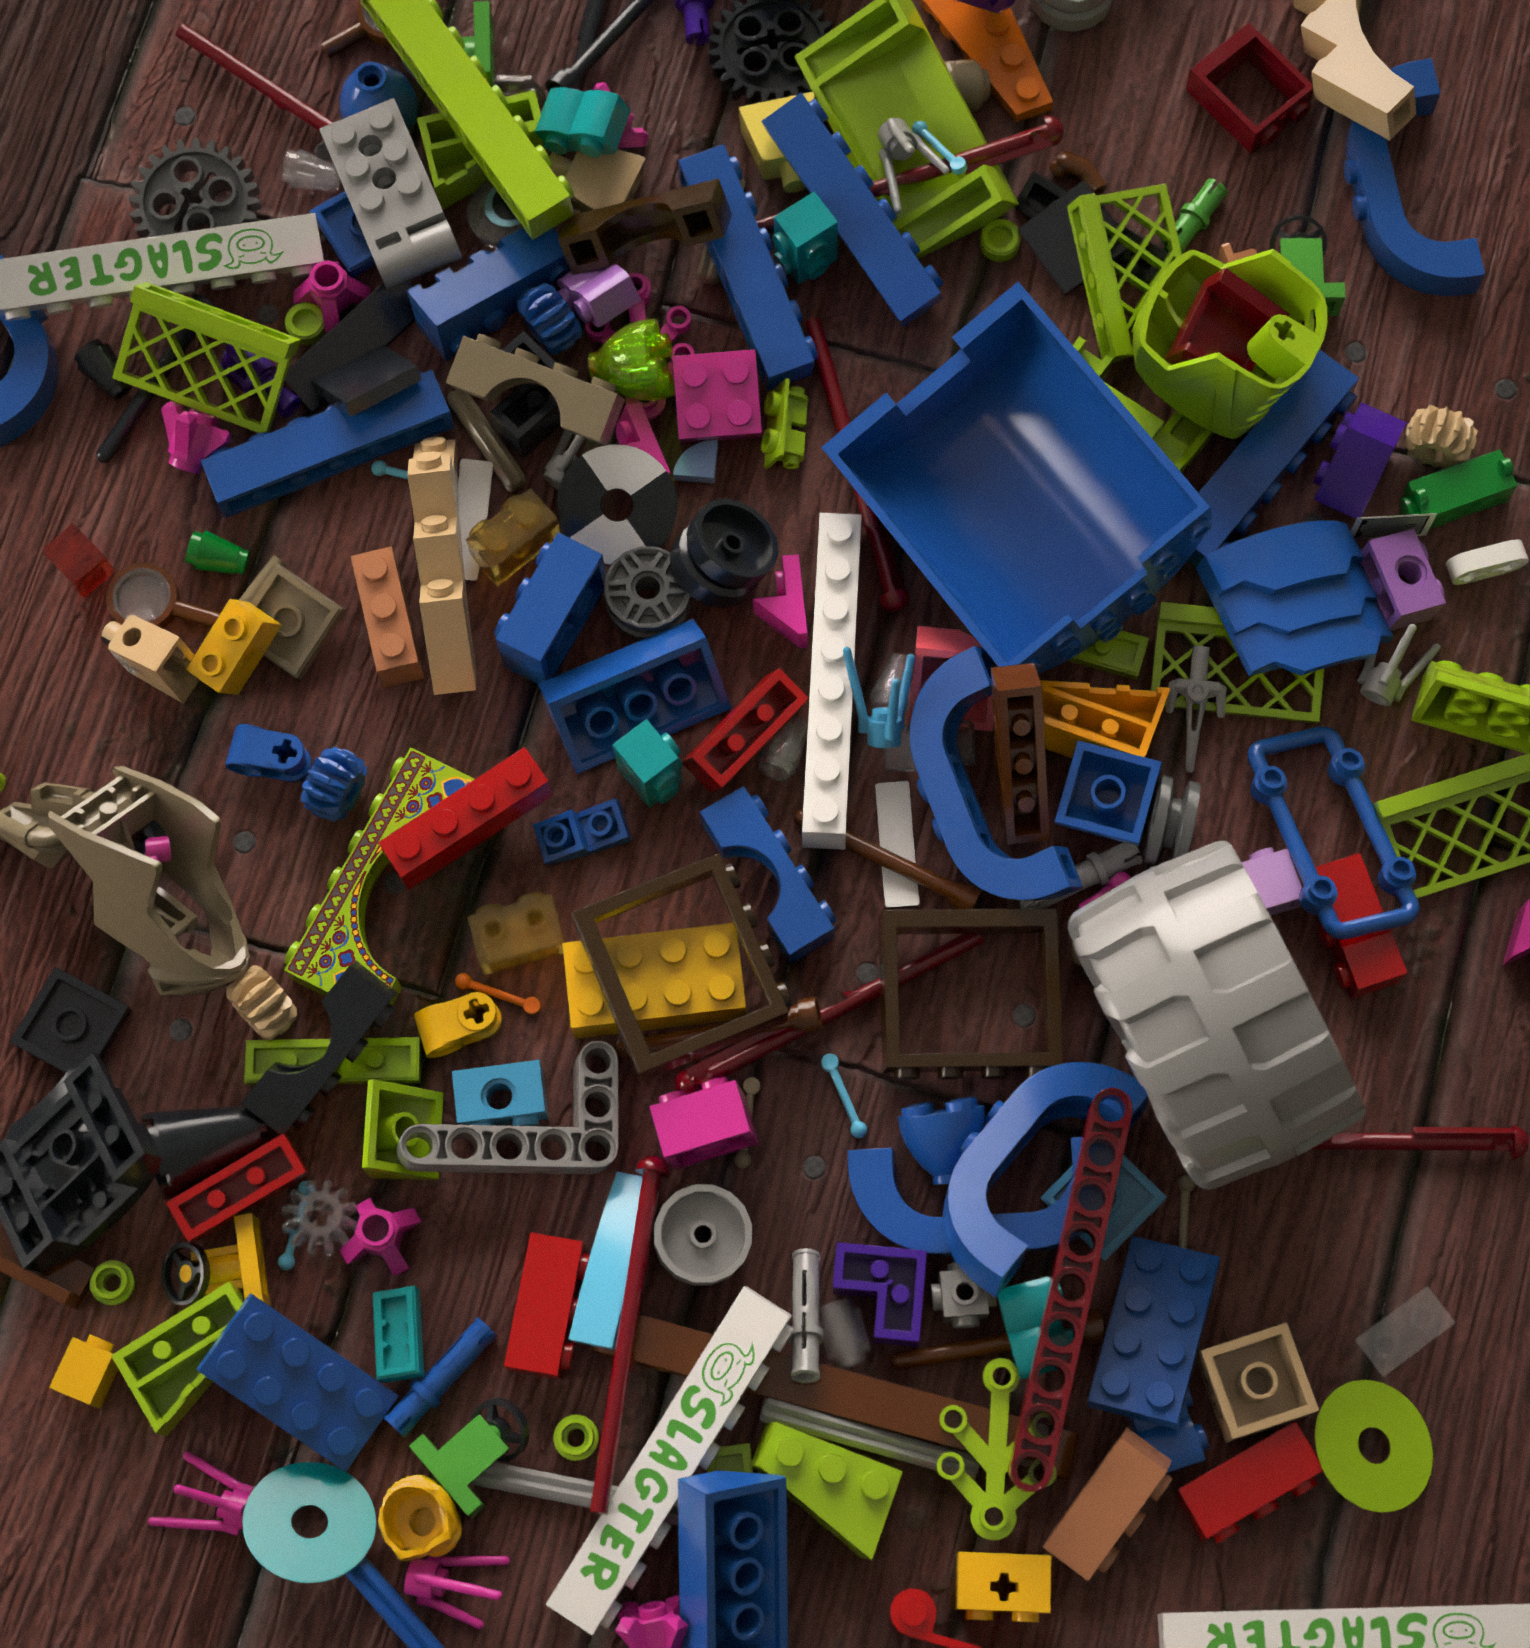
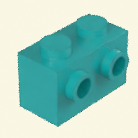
[772,192,838,284]
[612,719,683,808]

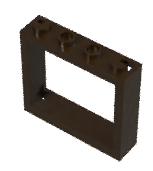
[572,853,793,1082]
[878,909,1063,1080]

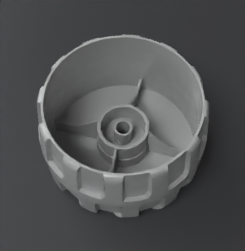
[1068,841,1366,1190]

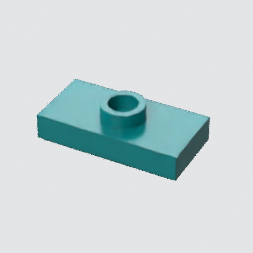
[373,1286,424,1383]

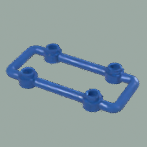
[1247,726,1420,940]

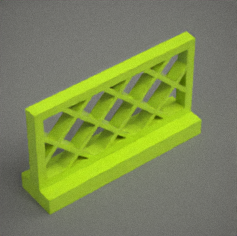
[1067,183,1182,363]
[112,282,301,433]
[1150,602,1324,724]
[1373,753,1530,898]

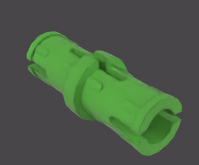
[1161,178,1228,254]

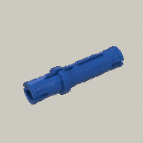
[384,1317,498,1438]

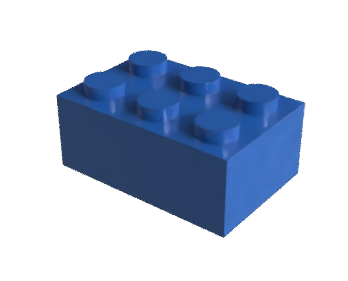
[494,532,606,684]

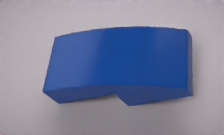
[533,798,633,865]

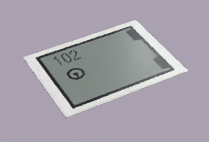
[1351,513,1437,539]

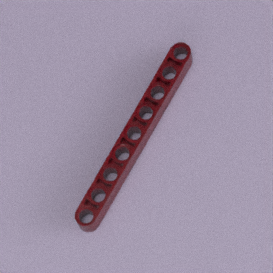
[1008,1088,1133,1492]

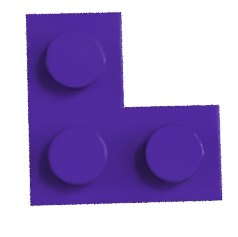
[1313,402,1407,519]
[832,1242,927,1347]

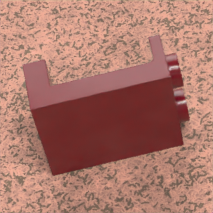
[1165,268,1290,373]

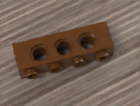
[991,663,1050,845]

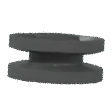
[604,546,692,641]
[1143,775,1201,865]

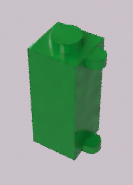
[1399,449,1517,530]

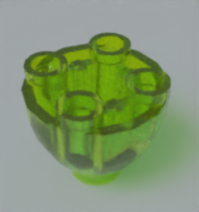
[588,317,675,401]

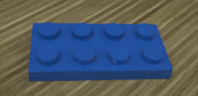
[1088,1236,1220,1430]
[196,1293,398,1472]

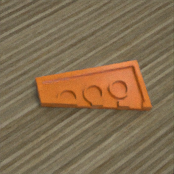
[920,0,1053,123]

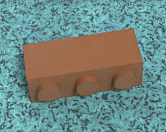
[351,546,424,688]
[1043,1427,1172,1581]

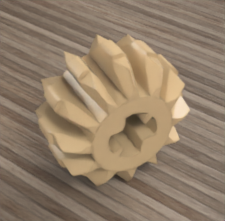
[1403,405,1478,469]
[226,965,297,1041]

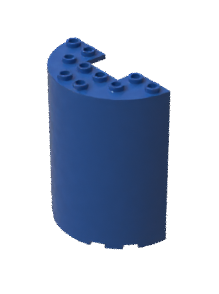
[821,282,1212,674]

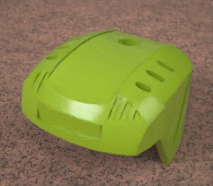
[1131,249,1327,439]

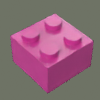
[672,349,762,444]
[649,1077,759,1170]

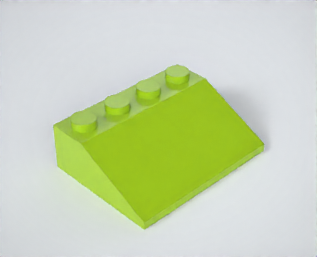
[1411,661,1530,754]

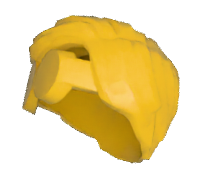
[378,1474,462,1561]

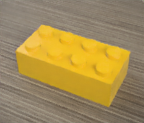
[562,923,747,1039]

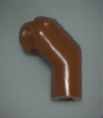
[1049,151,1107,196]

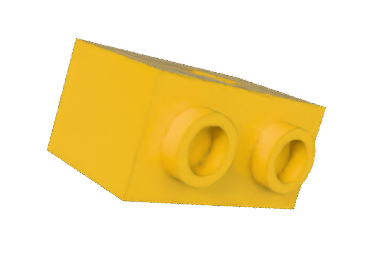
[186,599,282,695]
[955,1552,1051,1622]

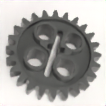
[128,138,262,238]

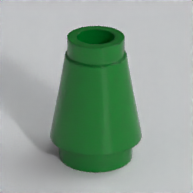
[185,530,250,575]

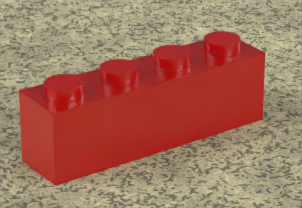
[378,747,553,891]

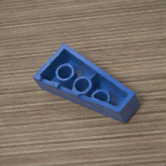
[407,227,570,362]

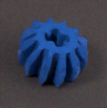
[517,283,582,355]
[301,746,367,822]

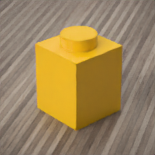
[49,1334,118,1409]

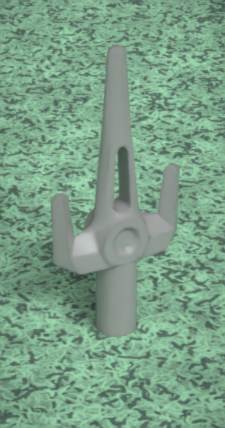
[1165,646,1227,773]

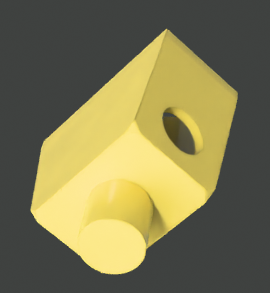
[739,92,815,193]

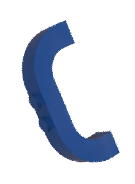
[1344,58,1485,296]
[0,254,58,447]
[909,646,1083,901]
[943,1062,1149,1298]
[847,1137,1113,1263]

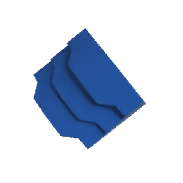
[1196,520,1394,676]

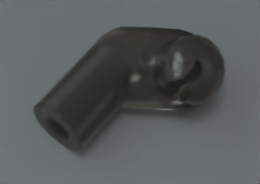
[493,74,546,109]

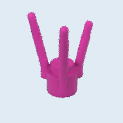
[148,1451,255,1536]
[404,1556,510,1629]

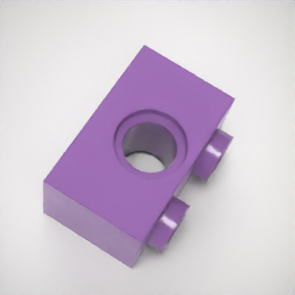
[1360,529,1446,631]

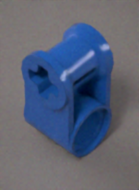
[225,724,313,782]

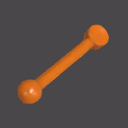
[455,973,541,1015]

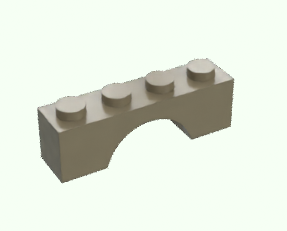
[446,333,625,446]

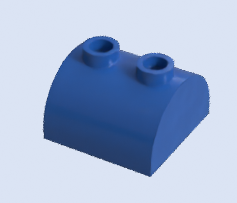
[1055,740,1162,846]

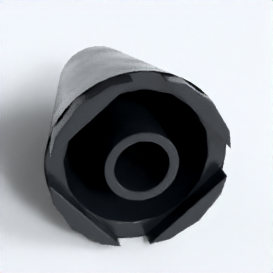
[140,1106,268,1200]

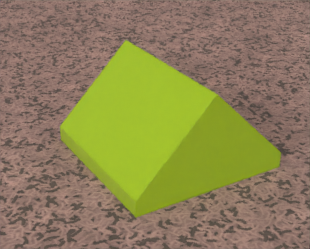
[362,1079,444,1180]

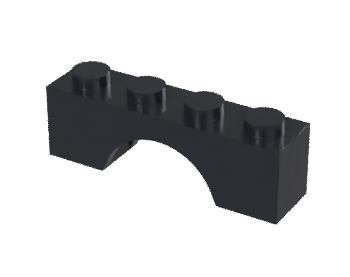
[241,961,397,1135]

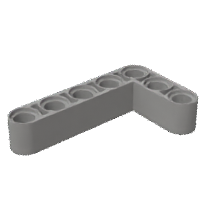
[396,1040,618,1175]

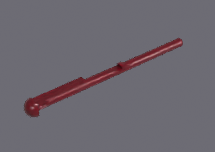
[176,23,334,131]
[756,116,1064,233]
[805,318,910,613]
[675,934,984,1095]
[1312,1125,1529,1160]
[589,1156,670,1515]

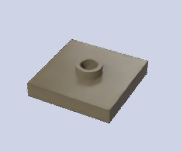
[251,563,347,680]

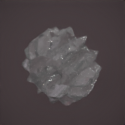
[282,1180,357,1256]

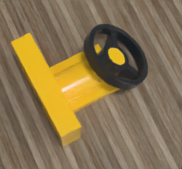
[161,1213,271,1307]

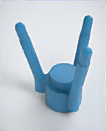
[843,647,915,748]

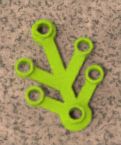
[936,1358,1057,1540]

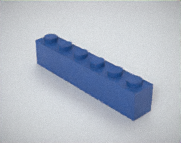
[761,92,944,327]
[678,144,818,391]
[1187,349,1359,568]
[200,369,455,518]

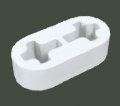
[1446,540,1529,585]

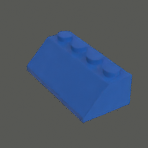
[538,619,732,774]
[678,1471,788,1648]

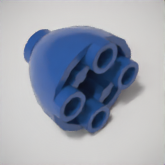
[339,62,419,131]
[897,1097,985,1185]

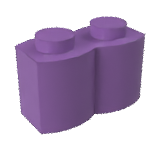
[556,264,641,327]

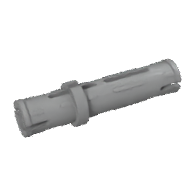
[1017,842,1143,909]
[788,1248,824,1383]

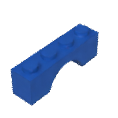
[700,786,837,965]

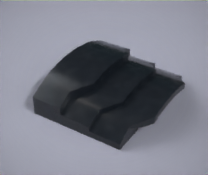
[0,1053,162,1272]

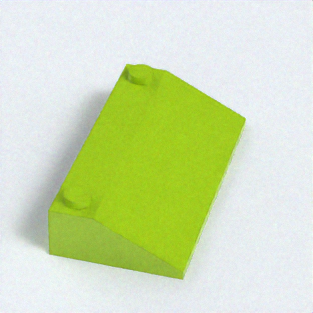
[794,0,1019,259]

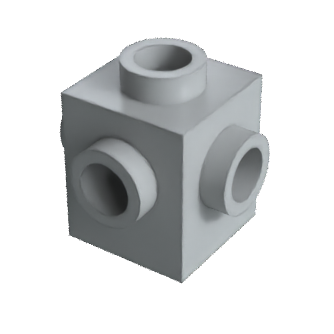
[931,1262,996,1329]

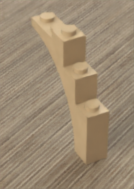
[1293,0,1416,141]
[407,436,477,695]

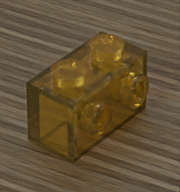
[466,488,560,586]
[467,892,565,975]

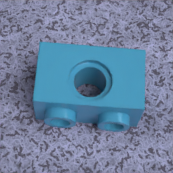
[452,1060,549,1126]

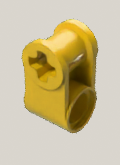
[414,992,502,1058]

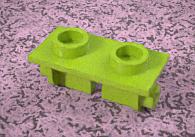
[761,378,808,469]

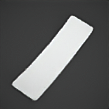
[458,459,493,581]
[875,781,919,908]

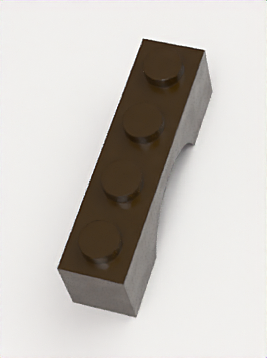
[558,178,732,275]

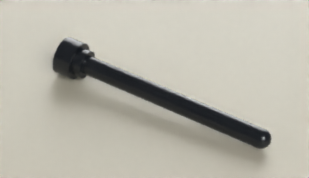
[545,0,654,93]
[96,294,219,463]

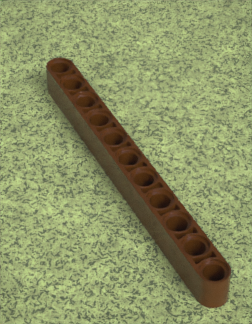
[592,1315,1079,1480]

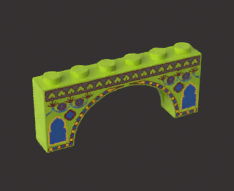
[284,747,474,1006]

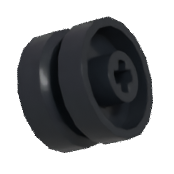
[670,498,779,608]

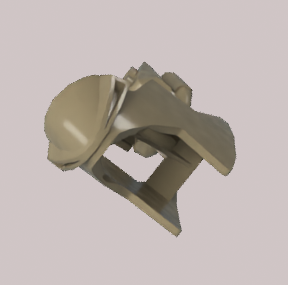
[0,766,250,997]

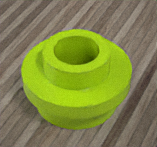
[89,1260,135,1306]
[553,1415,599,1461]

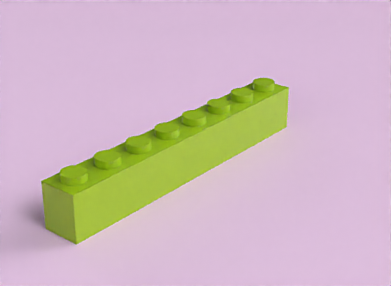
[360,0,574,240]

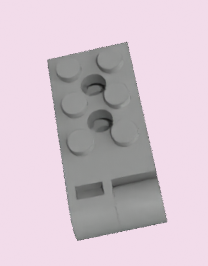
[319,98,462,289]

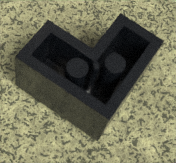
[490,331,561,458]

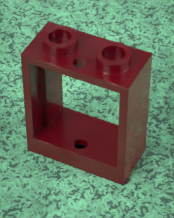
[1185,23,1314,154]

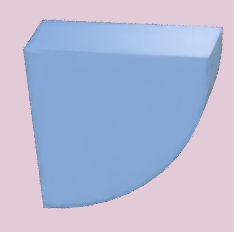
[673,440,718,484]

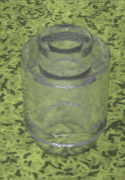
[819,1298,872,1369]

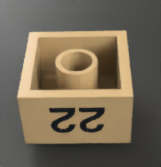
[1196,1322,1319,1443]

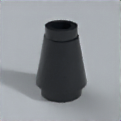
[74,338,133,401]

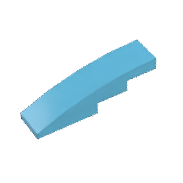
[569,1172,643,1350]

